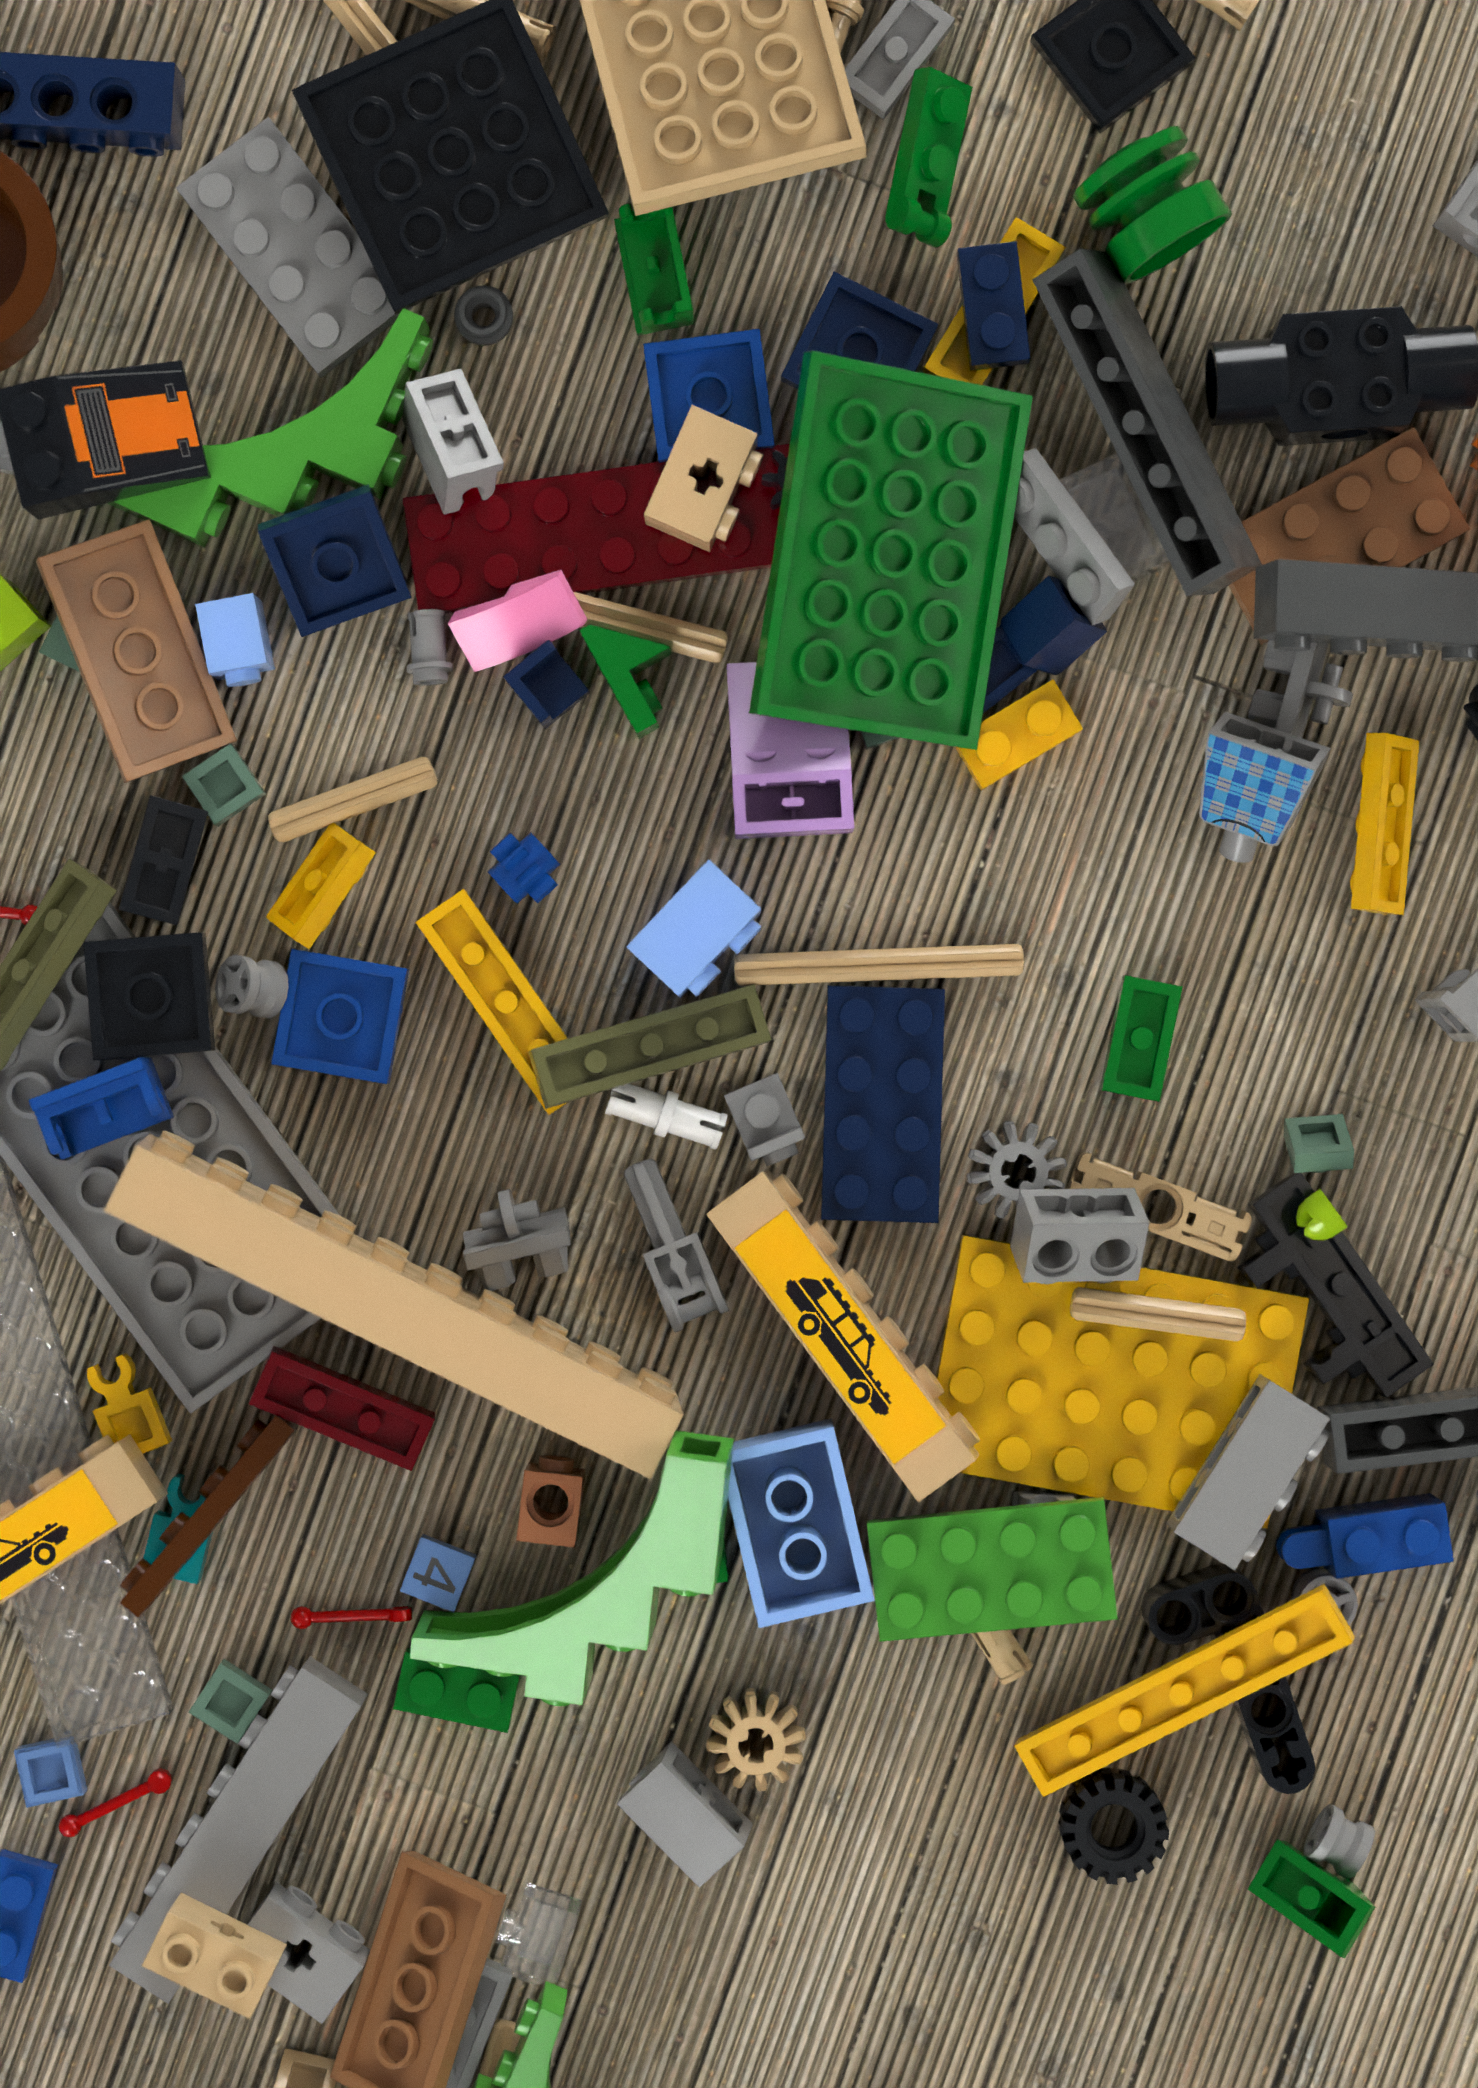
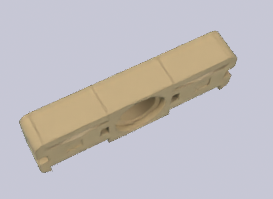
[1066,1152,1252,1261]

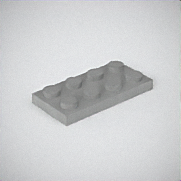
[176,117,413,378]

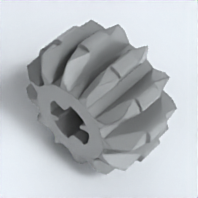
[966,1121,1067,1219]

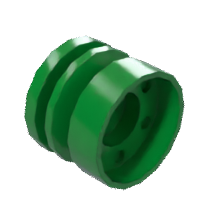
[1073,126,1232,283]

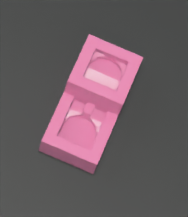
[447,570,587,672]

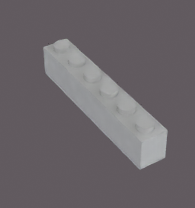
[109,1656,368,2004]

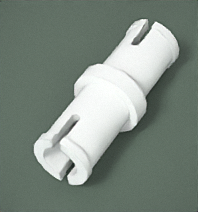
[605,1084,728,1150]

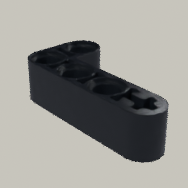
[1141,1563,1315,1794]

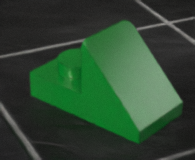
[579,624,671,739]
[1248,1839,1375,1958]

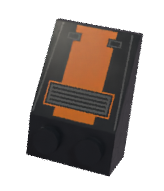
[0,360,211,520]

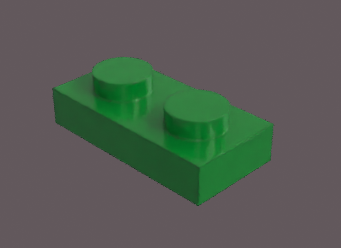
[1100,975,1183,1102]
[393,1647,520,1733]

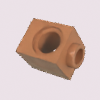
[516,1455,586,1548]

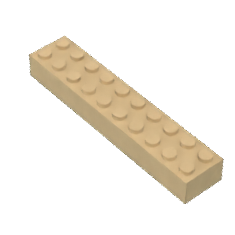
[103,1131,683,1479]

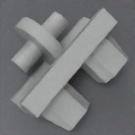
[1248,640,1353,738]
[463,1189,571,1291]

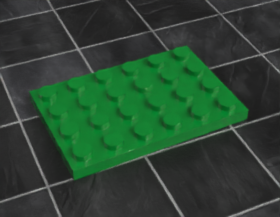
[749,351,1033,750]

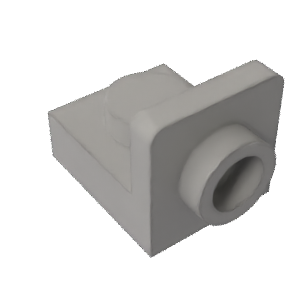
[724,1072,805,1166]

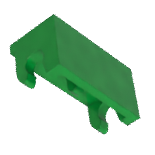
[614,204,694,336]

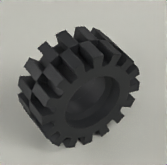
[1058,1768,1169,1885]

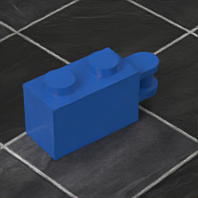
[1275,1493,1454,1579]

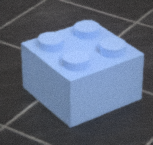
[626,859,761,998]

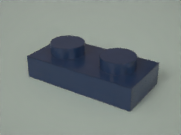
[956,241,1030,371]

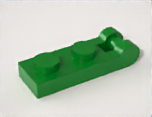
[885,67,973,248]

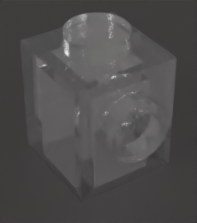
[495,1882,582,1985]

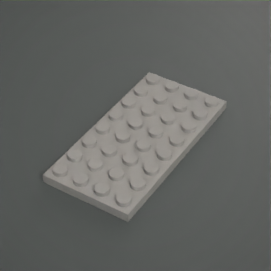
[0,902,340,1414]

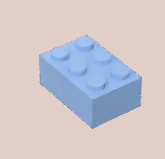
[728,1418,875,1628]

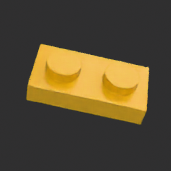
[955,679,1083,791]
[265,823,376,949]

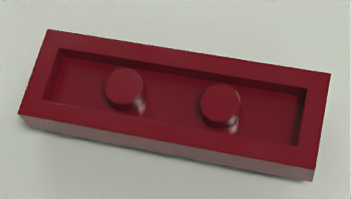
[248,1345,436,1471]

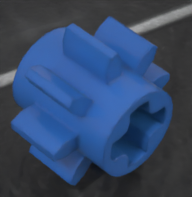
[487,832,561,904]

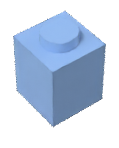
[195,593,275,687]

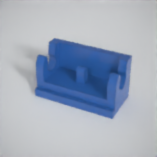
[28,1057,174,1160]

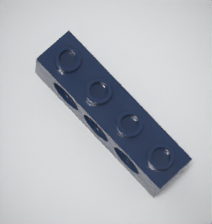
[0,52,185,157]

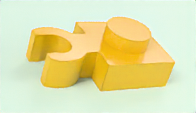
[87,1353,173,1454]

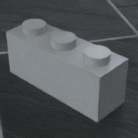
[1166,1374,1330,1570]

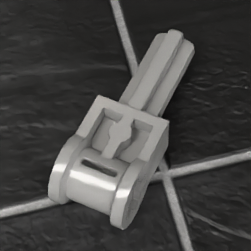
[624,1159,729,1333]

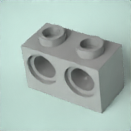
[1010,1188,1149,1284]

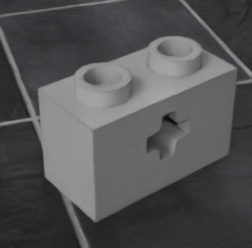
[246,1882,370,2024]

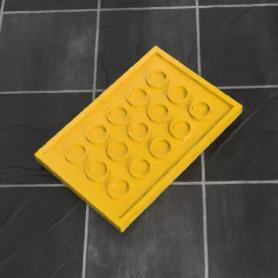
[936,1234,1309,1529]

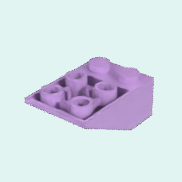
[727,662,854,839]

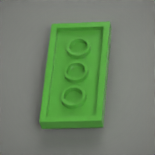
[867,1497,1118,1642]

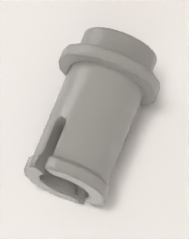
[406,609,453,686]

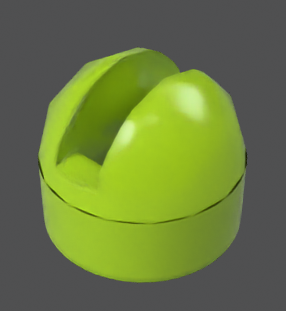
[1296,1189,1348,1241]

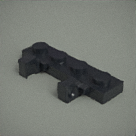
[1237,1172,1434,1398]

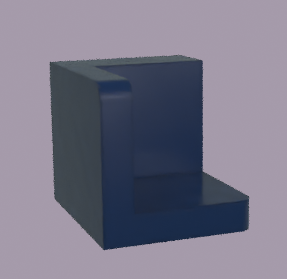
[1001,575,1108,675]
[503,640,590,729]

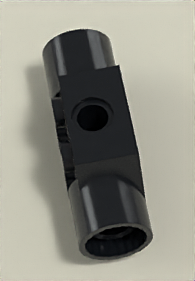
[1205,306,1478,446]

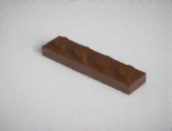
[120,1415,295,1618]

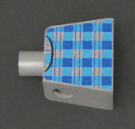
[1199,712,1331,863]

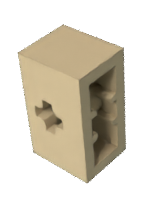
[644,405,764,552]
[142,1893,287,2019]

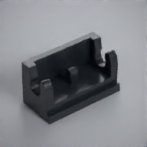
[118,795,208,925]

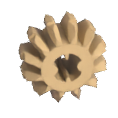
[706,1688,806,1791]

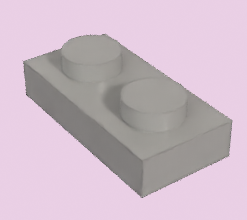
[845,0,955,120]

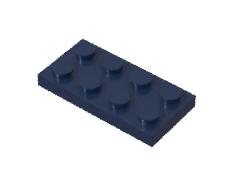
[821,986,945,1223]

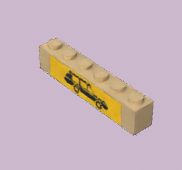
[706,1170,980,1503]
[0,1435,168,1604]

